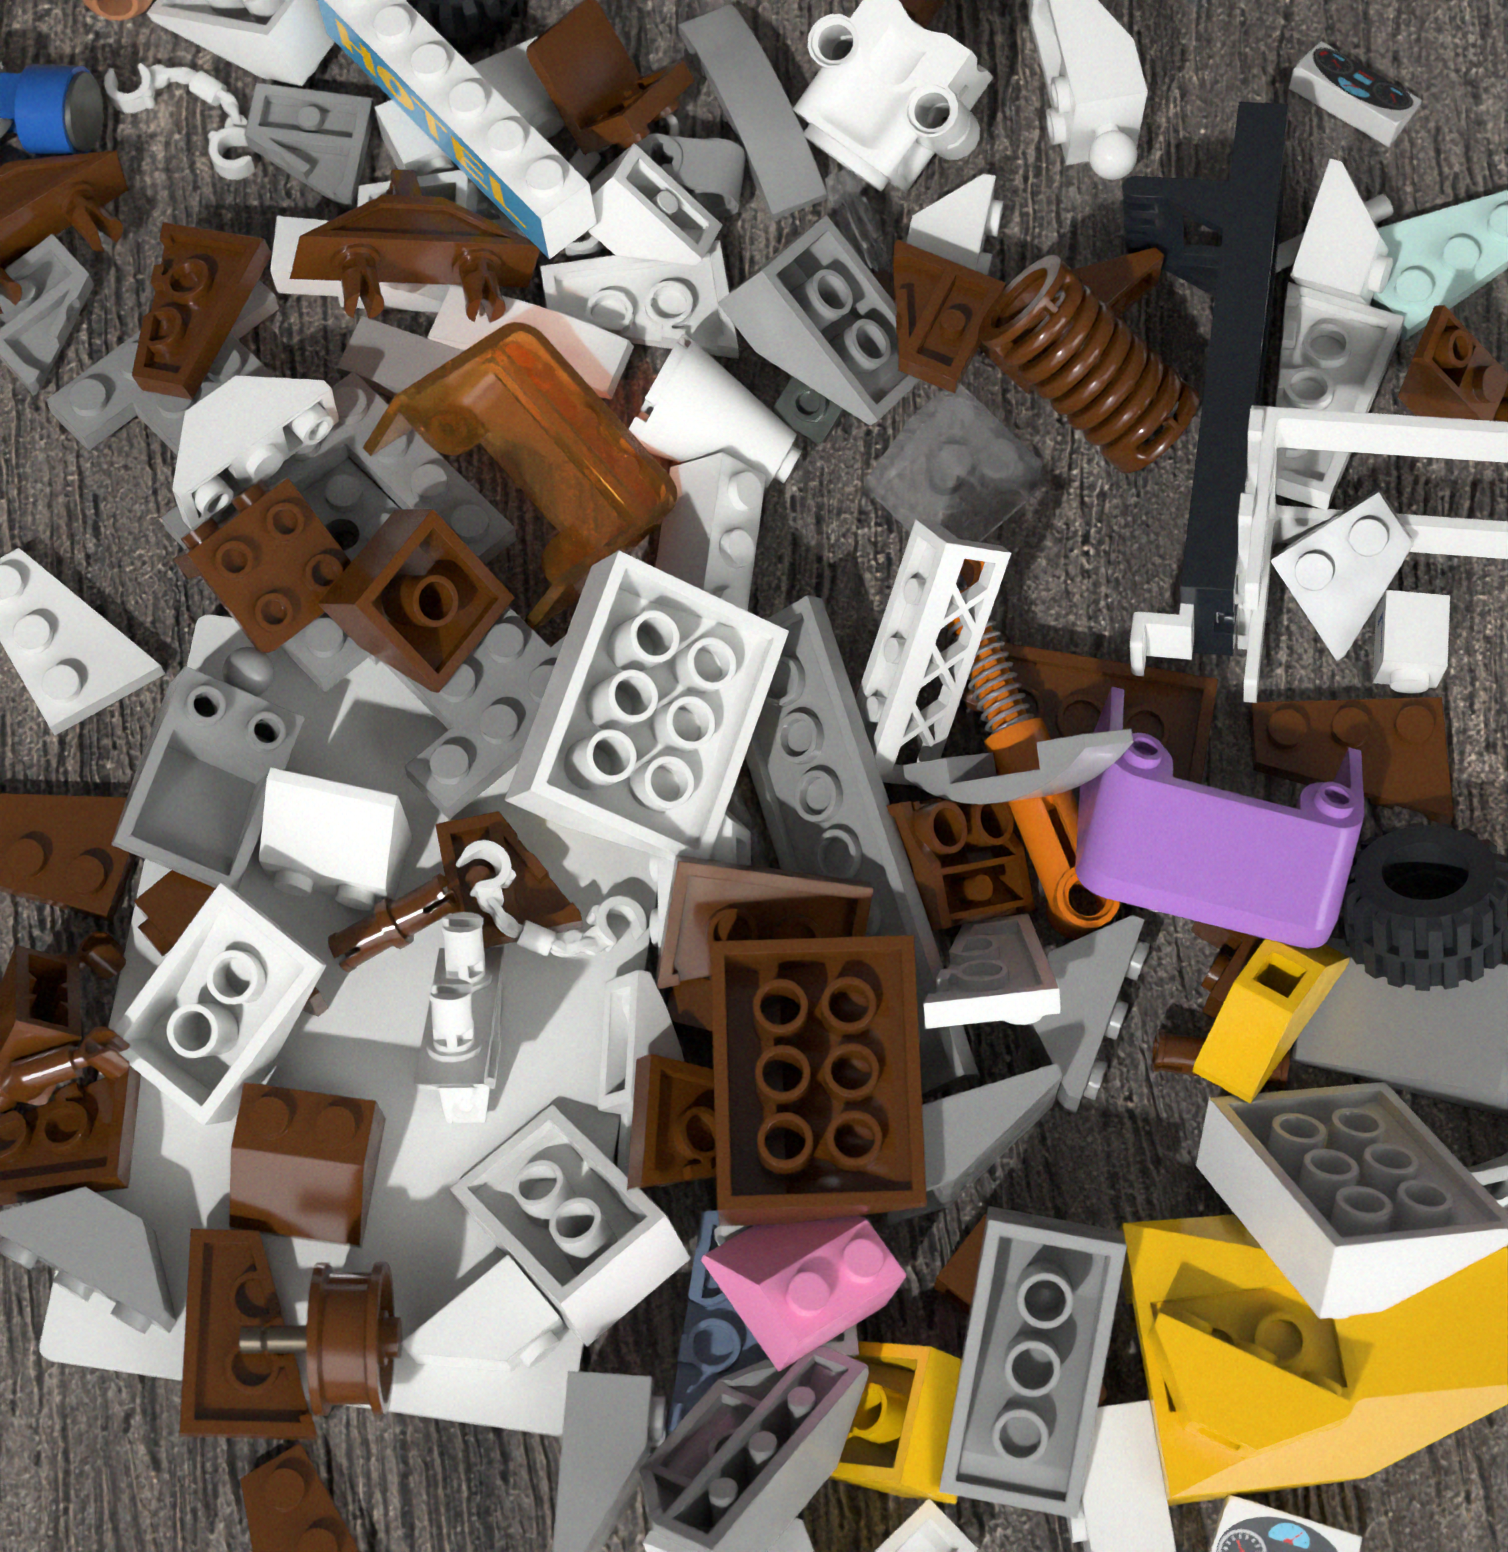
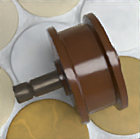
[240,1262,402,1416]

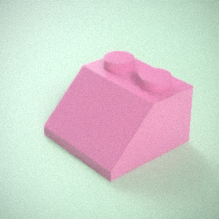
[701,1215,907,1372]

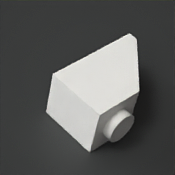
[588,143,722,266]
[1290,159,1393,306]
[401,1255,564,1372]

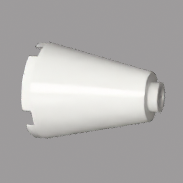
[623,334,802,488]

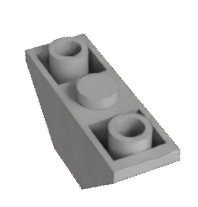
[1023,915,1150,1115]
[0,1187,177,1334]

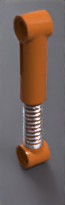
[944,559,1120,940]

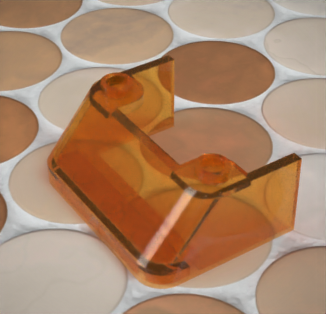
[362,322,678,631]

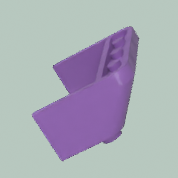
[1076,687,1364,948]

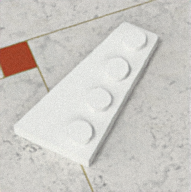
[1275,282,1405,510]

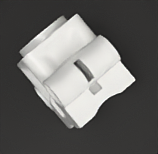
[793,0,993,193]

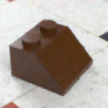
[317,509,515,693]
[229,1082,386,1248]

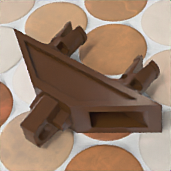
[0,150,129,314]
[290,169,540,323]

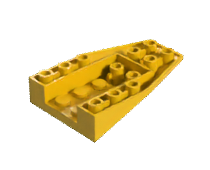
[1119,1214,1508,1506]

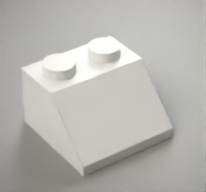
[259,767,413,911]

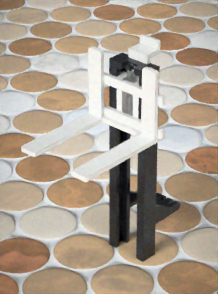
[1122,102,1508,703]

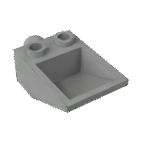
[111,647,305,892]
[882,1063,1062,1226]

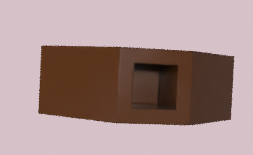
[1397,305,1508,422]

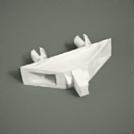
[414,912,504,1123]

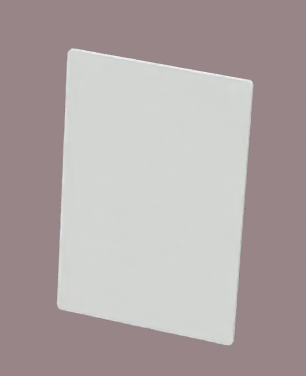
[39,614,658,1436]

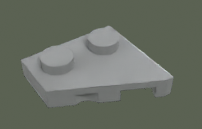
[0,234,94,396]

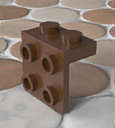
[526,0,695,155]
[173,478,351,653]

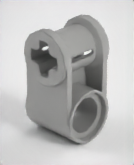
[636,133,746,218]

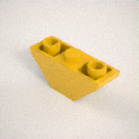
[1193,939,1350,1104]
[1147,1311,1355,1459]

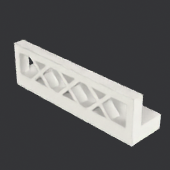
[855,519,1011,786]

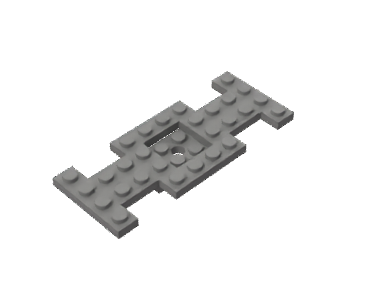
[46,280,566,819]

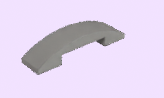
[678,4,827,221]
[903,729,1133,804]

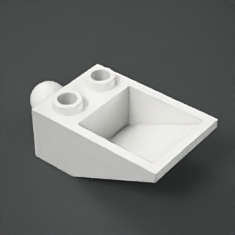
[1028,0,1148,180]

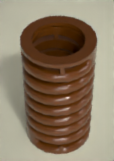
[978,255,1199,474]

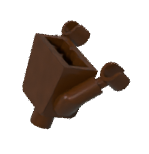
[0,931,130,1114]

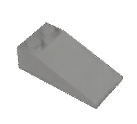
[1290,937,1508,1118]
[939,1206,1127,1518]

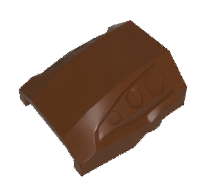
[886,797,1035,931]

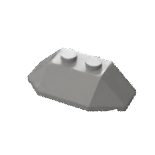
[639,1346,869,1552]

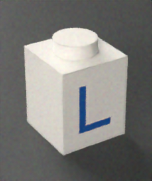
[1373,590,1450,693]

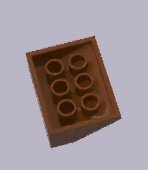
[710,935,927,1226]

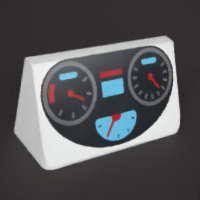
[1289,41,1422,147]
[1209,1495,1363,1552]

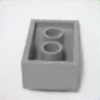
[718,215,920,426]
[552,1371,669,1552]

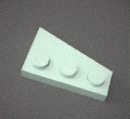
[1371,190,1508,341]

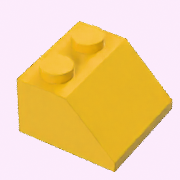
[828,1341,961,1504]

